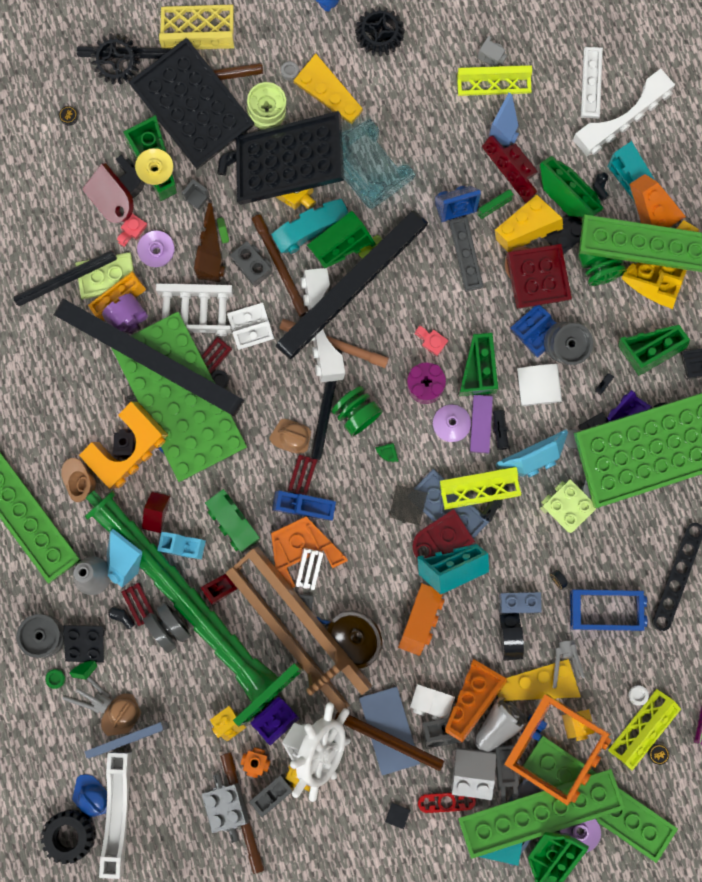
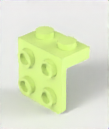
[540,479,596,533]

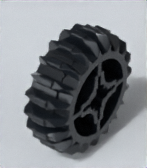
[355,6,405,57]
[91,33,141,85]

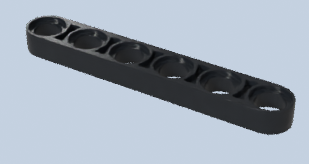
[652,523,702,631]

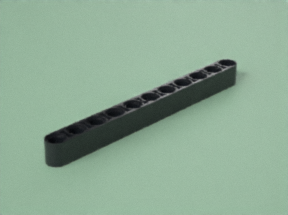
[276,210,428,360]
[53,299,245,417]

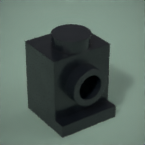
[112,429,135,458]

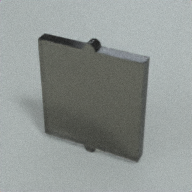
[389,485,428,525]

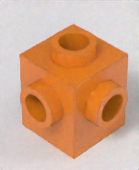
[241,747,271,778]

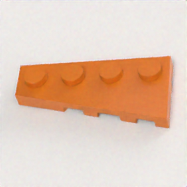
[445,659,507,742]

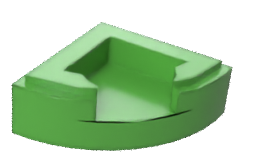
[217,217,229,244]

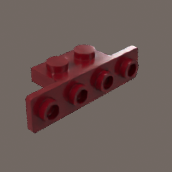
[482,135,538,203]

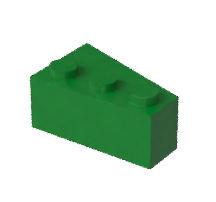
[205,489,261,553]

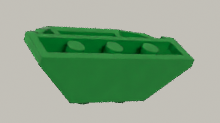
[540,156,604,217]
[528,832,589,882]

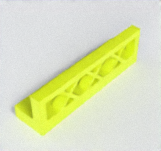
[457,65,532,96]
[440,467,521,510]
[608,689,681,771]

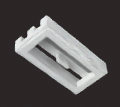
[295,548,323,590]

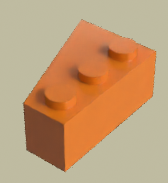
[629,174,686,228]
[398,583,445,656]

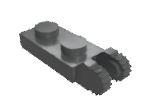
[496,745,519,804]

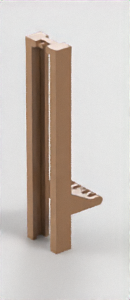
[226,547,373,713]

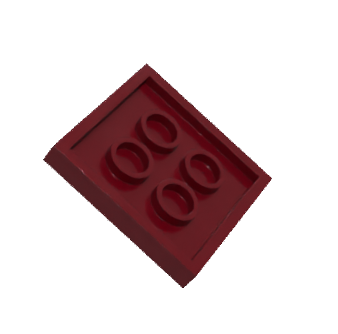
[506,244,572,309]

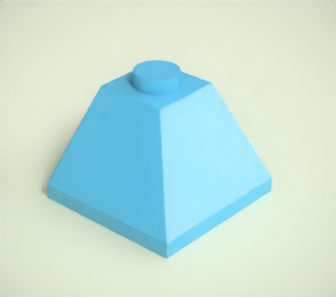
[107,529,142,588]

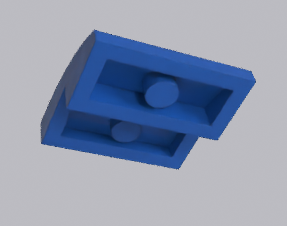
[510,305,556,358]

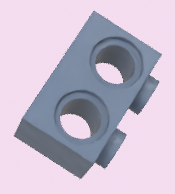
[499,592,542,614]

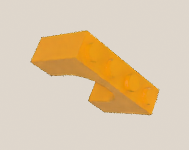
[79,402,168,489]

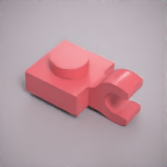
[117,214,147,247]
[414,325,449,356]

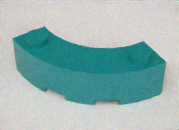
[271,199,349,254]

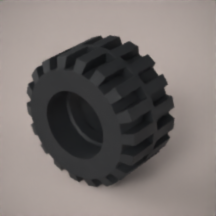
[41,810,96,864]

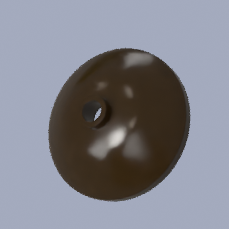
[327,611,382,669]

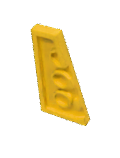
[293,53,363,125]
[497,659,581,701]

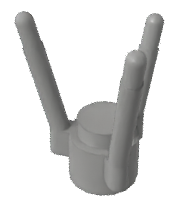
[553,641,585,689]
[63,676,112,714]

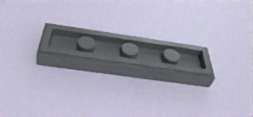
[449,217,484,292]

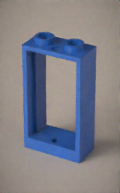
[570,590,648,631]

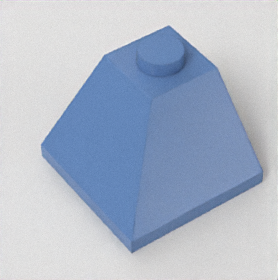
[489,93,519,147]

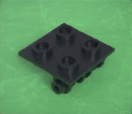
[64,625,106,663]

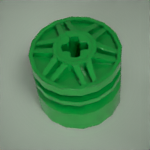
[578,253,627,286]
[331,386,383,437]

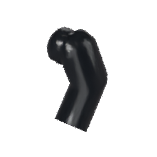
[217,151,236,176]
[593,172,609,201]
[108,606,135,630]

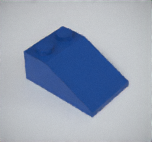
[435,186,481,222]

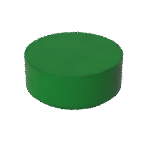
[45,669,66,689]

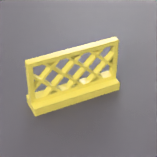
[159,5,234,49]

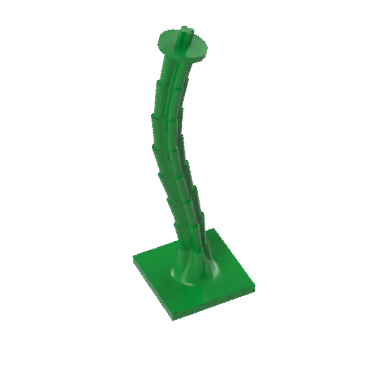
[84,490,304,727]

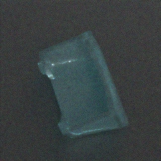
[342,119,416,209]

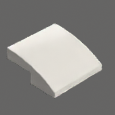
[227,303,274,350]
[517,364,562,406]

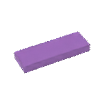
[470,395,493,454]

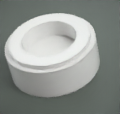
[628,685,649,706]

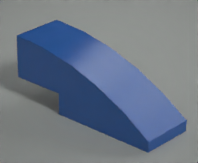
[272,491,336,521]

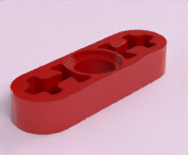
[418,792,476,813]

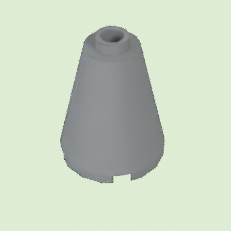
[73,556,111,595]
[475,697,528,752]

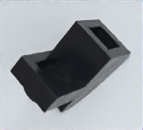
[116,155,145,199]
[499,613,524,661]

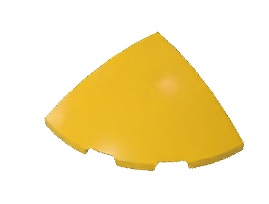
[622,263,687,309]

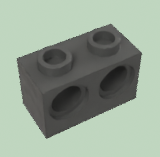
[230,241,272,287]
[422,718,465,749]
[249,774,294,817]

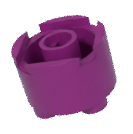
[407,362,446,404]

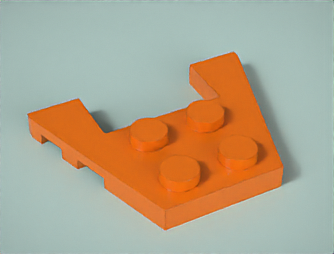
[271,516,348,588]

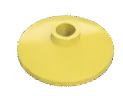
[135,149,173,185]

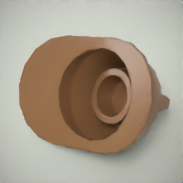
[269,419,311,454]
[61,458,96,502]
[101,694,141,736]

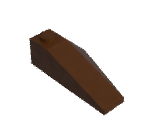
[194,203,226,282]

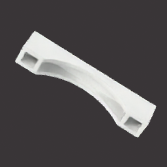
[573,69,675,156]
[300,268,345,382]
[99,751,132,879]

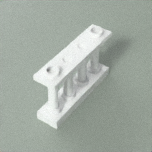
[156,284,234,336]

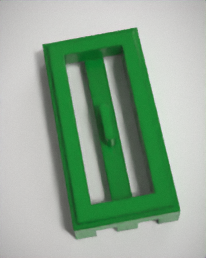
[477,189,514,220]

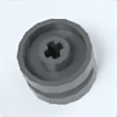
[544,321,593,365]
[143,602,191,653]
[16,614,64,658]

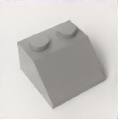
[451,747,496,800]

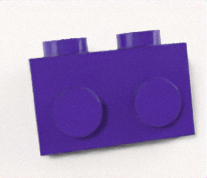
[608,390,652,421]
[250,697,300,746]

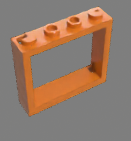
[504,694,611,806]

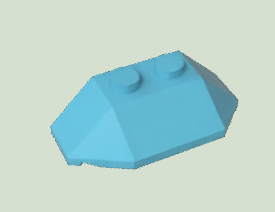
[496,429,568,478]

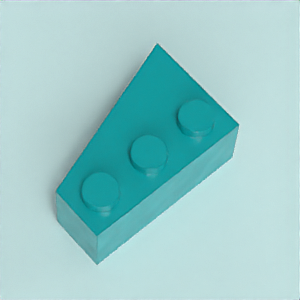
[607,141,655,202]
[417,544,489,595]

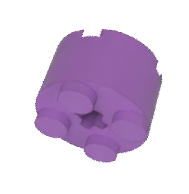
[102,293,148,334]

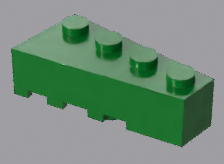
[123,115,177,201]

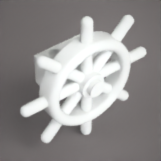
[282,702,351,802]

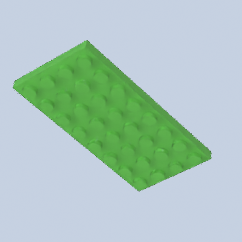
[111,312,248,482]
[574,393,702,508]

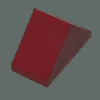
[142,492,171,533]
[201,574,238,605]

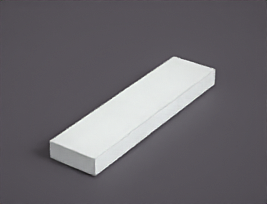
[581,47,603,119]

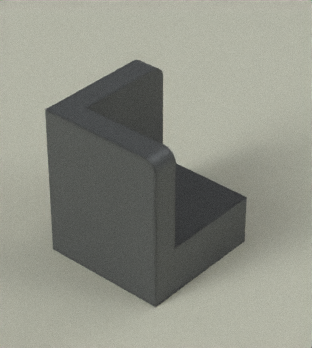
[182,179,210,211]

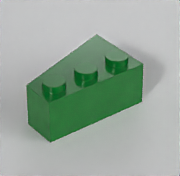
[307,211,376,269]
[618,325,690,376]
[458,333,498,397]

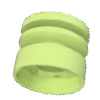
[247,82,286,130]

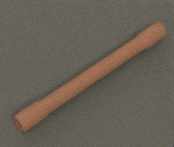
[279,318,389,368]

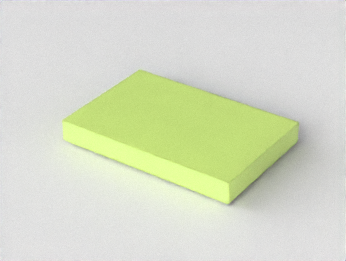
[75,252,135,300]

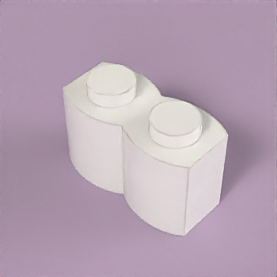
[410,684,455,720]

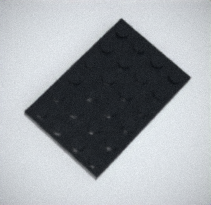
[128,38,255,170]
[236,111,344,205]

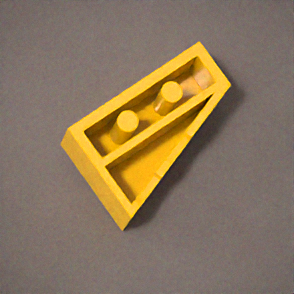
[495,195,563,252]

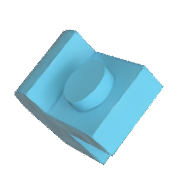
[157,532,206,560]

